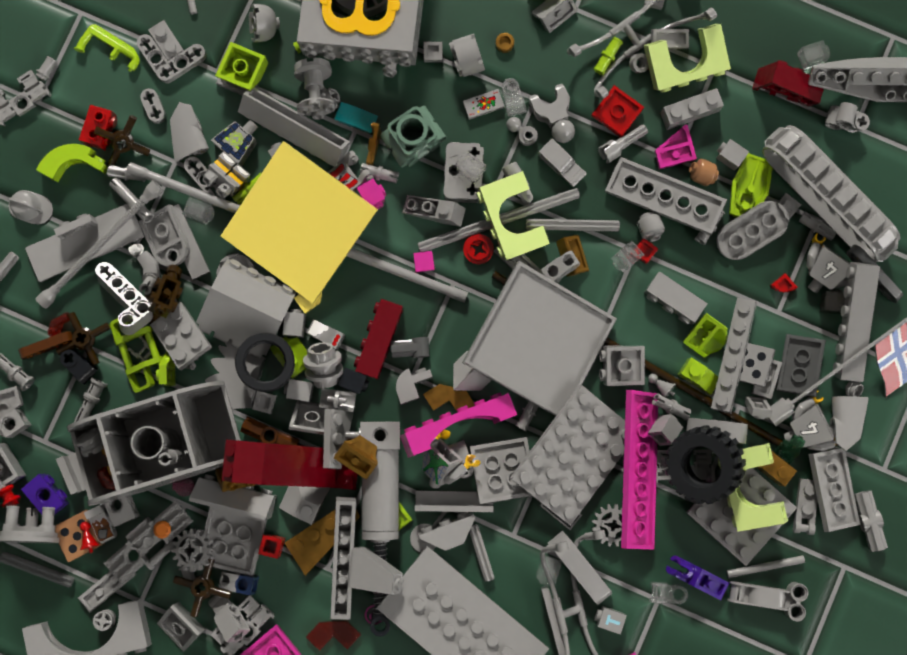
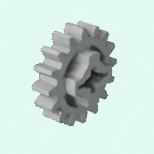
[591,504,622,547]
[171,529,215,572]

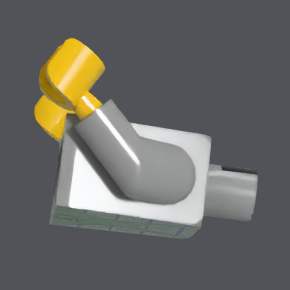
[422,429,480,488]

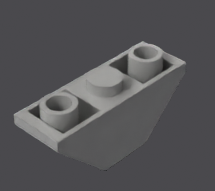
[417,512,475,551]

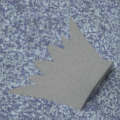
[205,339,266,409]

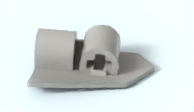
[170,102,209,163]
[829,396,868,451]

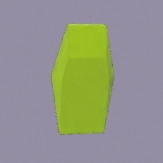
[729,153,772,217]

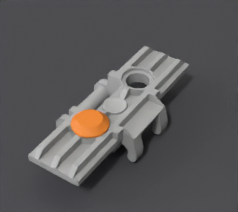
[104,501,193,584]

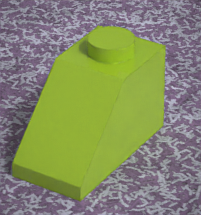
[678,357,718,395]

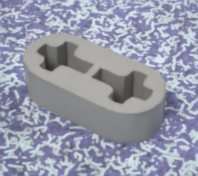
[140,88,166,124]

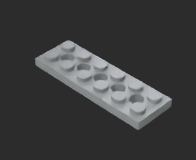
[605,157,727,235]

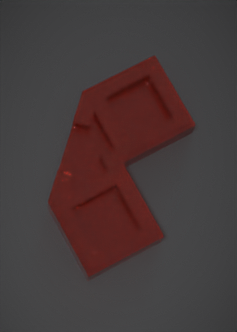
[306,621,361,650]

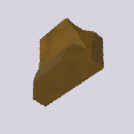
[334,435,378,480]

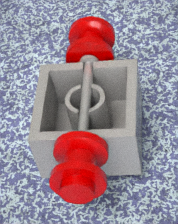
[0,443,26,508]

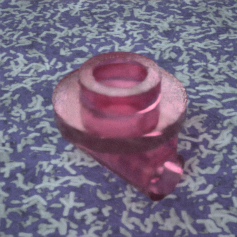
[172,478,195,497]

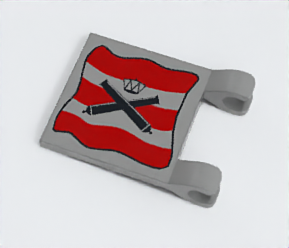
[327,151,374,192]

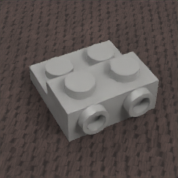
[599,345,645,386]

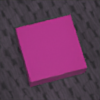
[413,251,435,273]

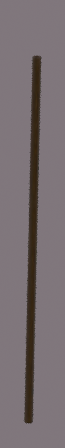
[492,271,794,454]

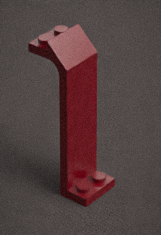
[222,439,357,490]

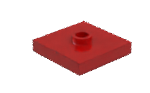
[591,85,644,138]

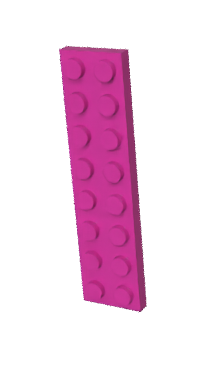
[621,390,658,550]

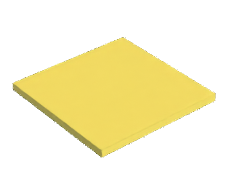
[221,141,378,304]

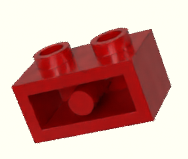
[79,105,117,151]

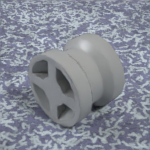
[93,609,116,631]

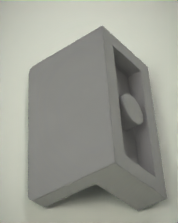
[532,0,578,33]
[56,452,86,495]

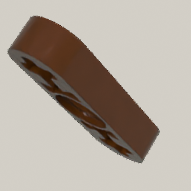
[18,331,72,360]

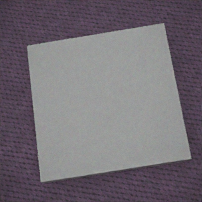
[462,261,617,416]

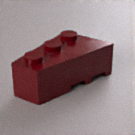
[752,60,824,106]

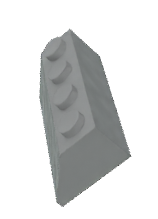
[189,474,277,520]

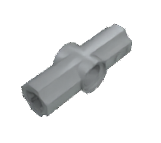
[854,490,888,552]

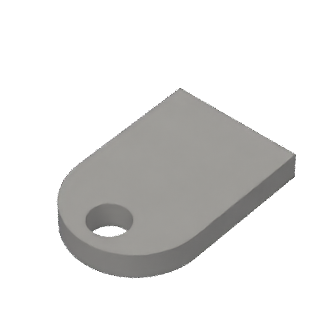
[139,205,189,266]

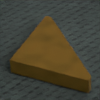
[366,122,382,166]

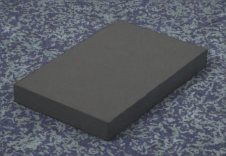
[777,334,826,398]

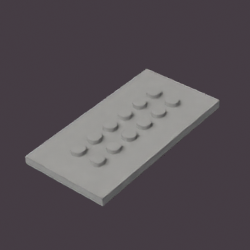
[377,546,549,655]

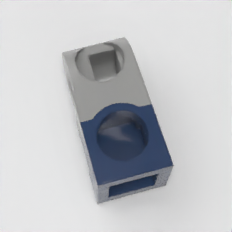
[218,571,259,595]

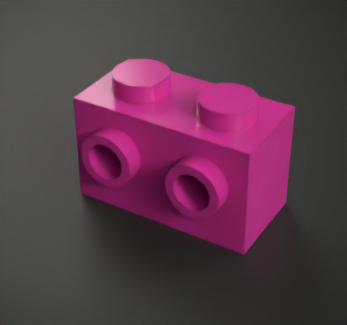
[357,178,386,209]

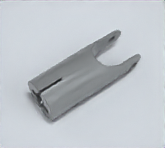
[502,162,533,205]

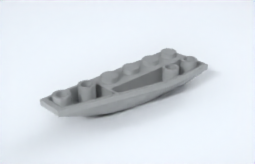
[808,57,907,102]

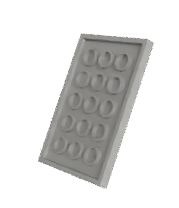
[510,385,625,526]

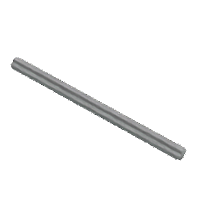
[418,188,580,252]

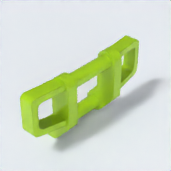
[110,318,163,393]

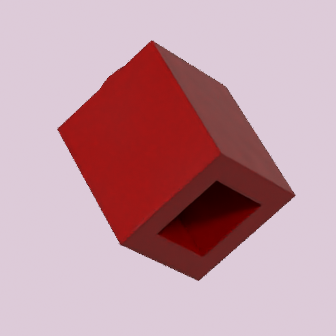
[258,533,285,559]

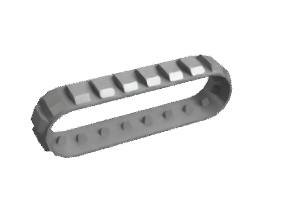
[762,125,901,263]

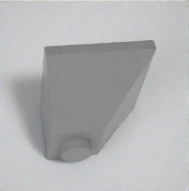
[279,486,330,525]

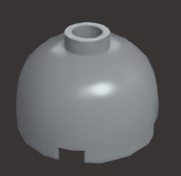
[249,4,280,42]

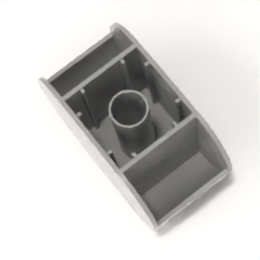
[67,381,241,506]

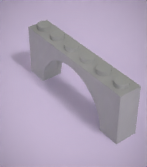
[22,598,152,655]

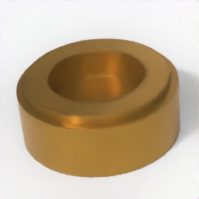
[495,33,514,53]

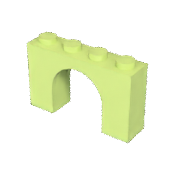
[644,24,731,93]
[476,171,550,260]
[718,443,788,532]

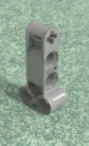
[727,581,808,622]

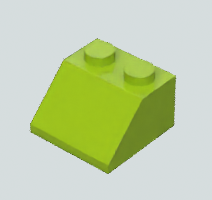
[215,42,268,91]

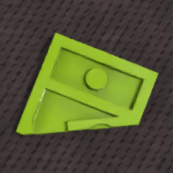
[156,351,176,386]

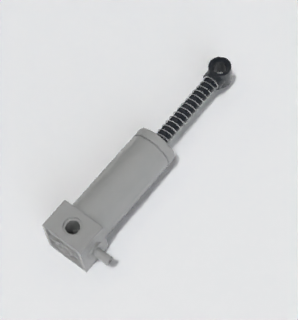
[345,422,400,637]

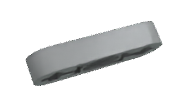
[184,156,226,199]

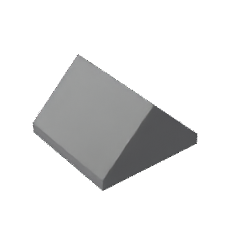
[289,400,327,435]
[157,602,206,652]

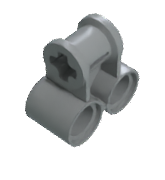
[825,102,870,133]

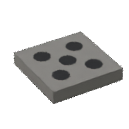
[739,343,775,387]

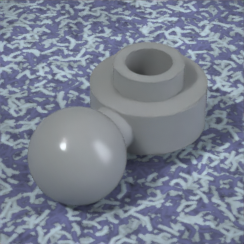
[629,53,649,73]
[507,117,538,146]

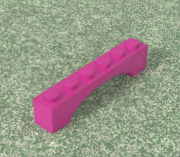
[400,392,517,458]

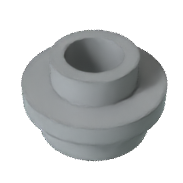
[845,381,864,397]

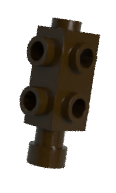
[148,265,183,318]

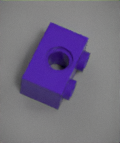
[21,474,69,516]

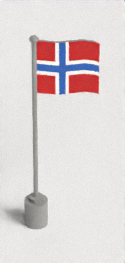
[768,317,907,427]

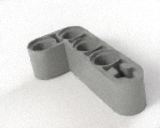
[95,262,153,335]
[548,531,613,605]

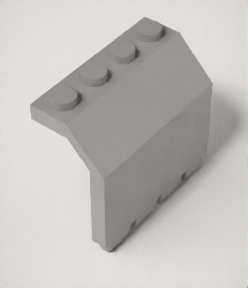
[196,258,297,359]

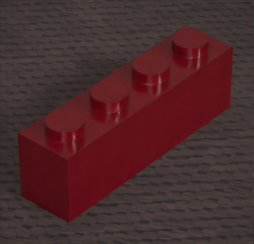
[354,299,404,380]

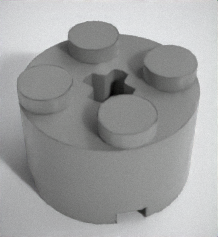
[449,34,485,77]

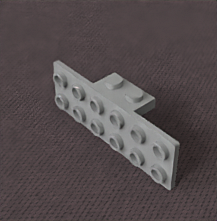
[25,204,144,282]

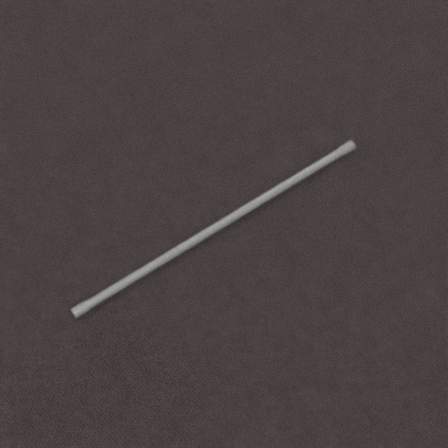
[127,162,468,303]

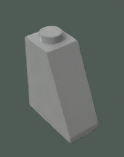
[349,547,403,595]

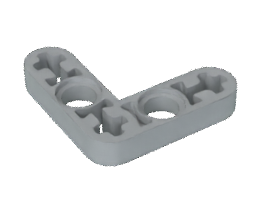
[137,34,207,83]

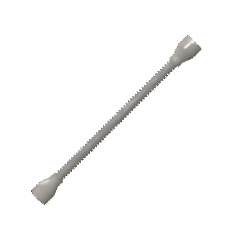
[35,180,164,309]

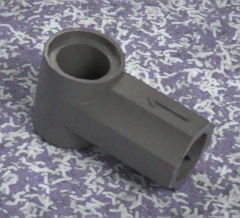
[391,337,430,358]

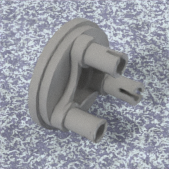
[0,506,60,543]

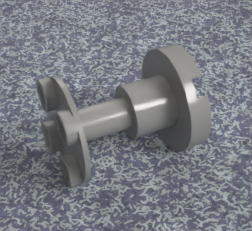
[294,58,335,120]

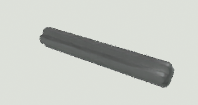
[0,552,74,587]

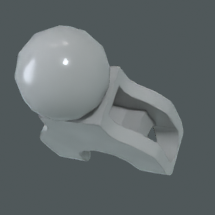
[529,84,575,143]

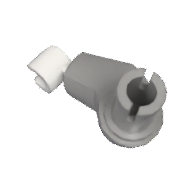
[128,244,160,295]

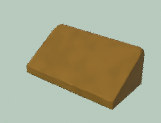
[556,235,590,277]

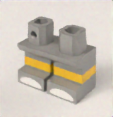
[202,151,250,198]

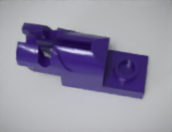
[666,555,729,600]

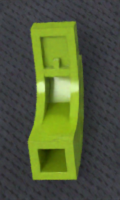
[36,144,108,182]

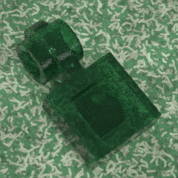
[773,434,805,464]

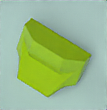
[270,337,307,379]

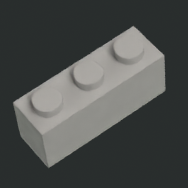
[660,88,724,130]
[644,271,708,325]

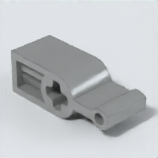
[538,139,587,188]
[208,595,250,643]

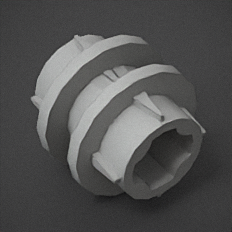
[303,342,344,389]

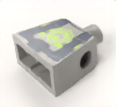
[211,120,258,167]

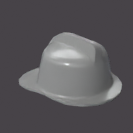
[8,190,53,225]

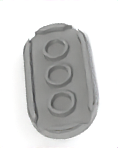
[716,201,789,260]

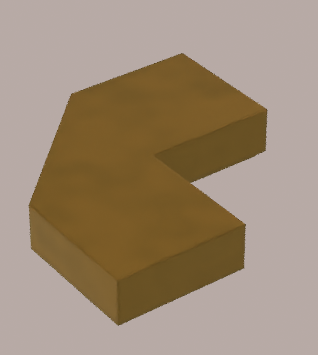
[423,384,474,411]

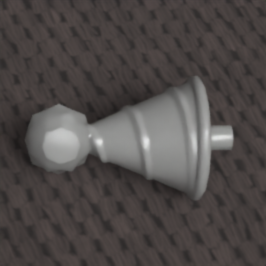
[648,374,676,398]

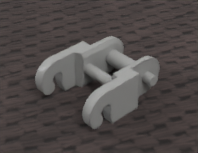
[127,336,151,362]

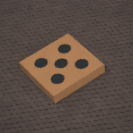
[55,510,105,562]

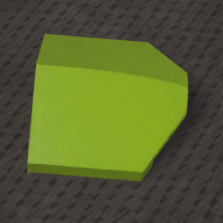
[683,313,728,357]

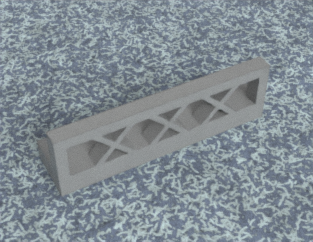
[415,491,493,512]

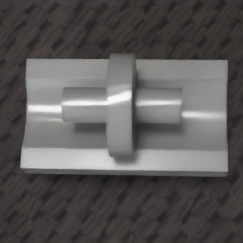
[319,388,356,412]

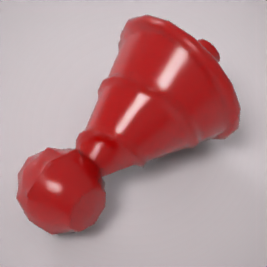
[80,522,100,553]

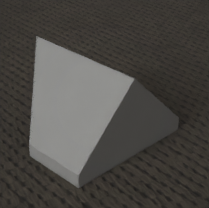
[453,351,491,391]

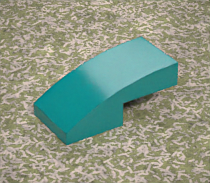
[334,102,378,134]

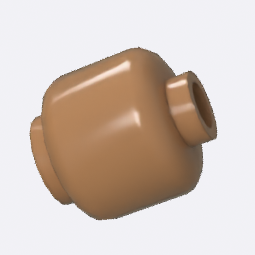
[689,158,719,186]

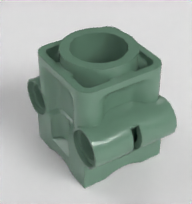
[380,106,447,168]

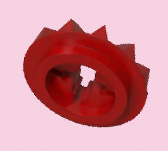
[463,234,494,265]

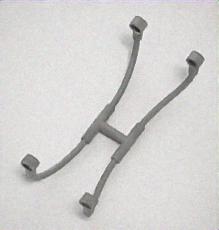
[567,0,717,100]
[540,530,606,655]

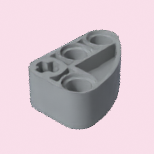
[686,418,748,444]

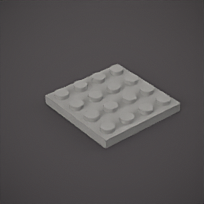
[686,468,797,566]

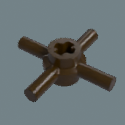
[93,115,150,166]
[56,312,111,366]
[173,559,232,617]

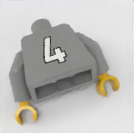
[806,233,850,293]
[783,391,838,452]

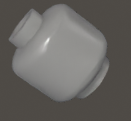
[637,212,665,242]

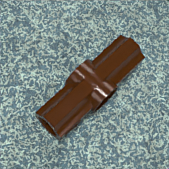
[240,416,300,446]

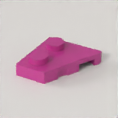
[654,124,697,170]

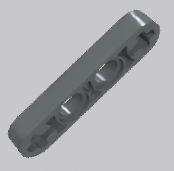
[846,244,903,303]

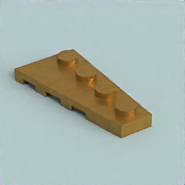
[285,509,360,576]

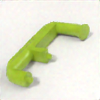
[74,24,140,72]

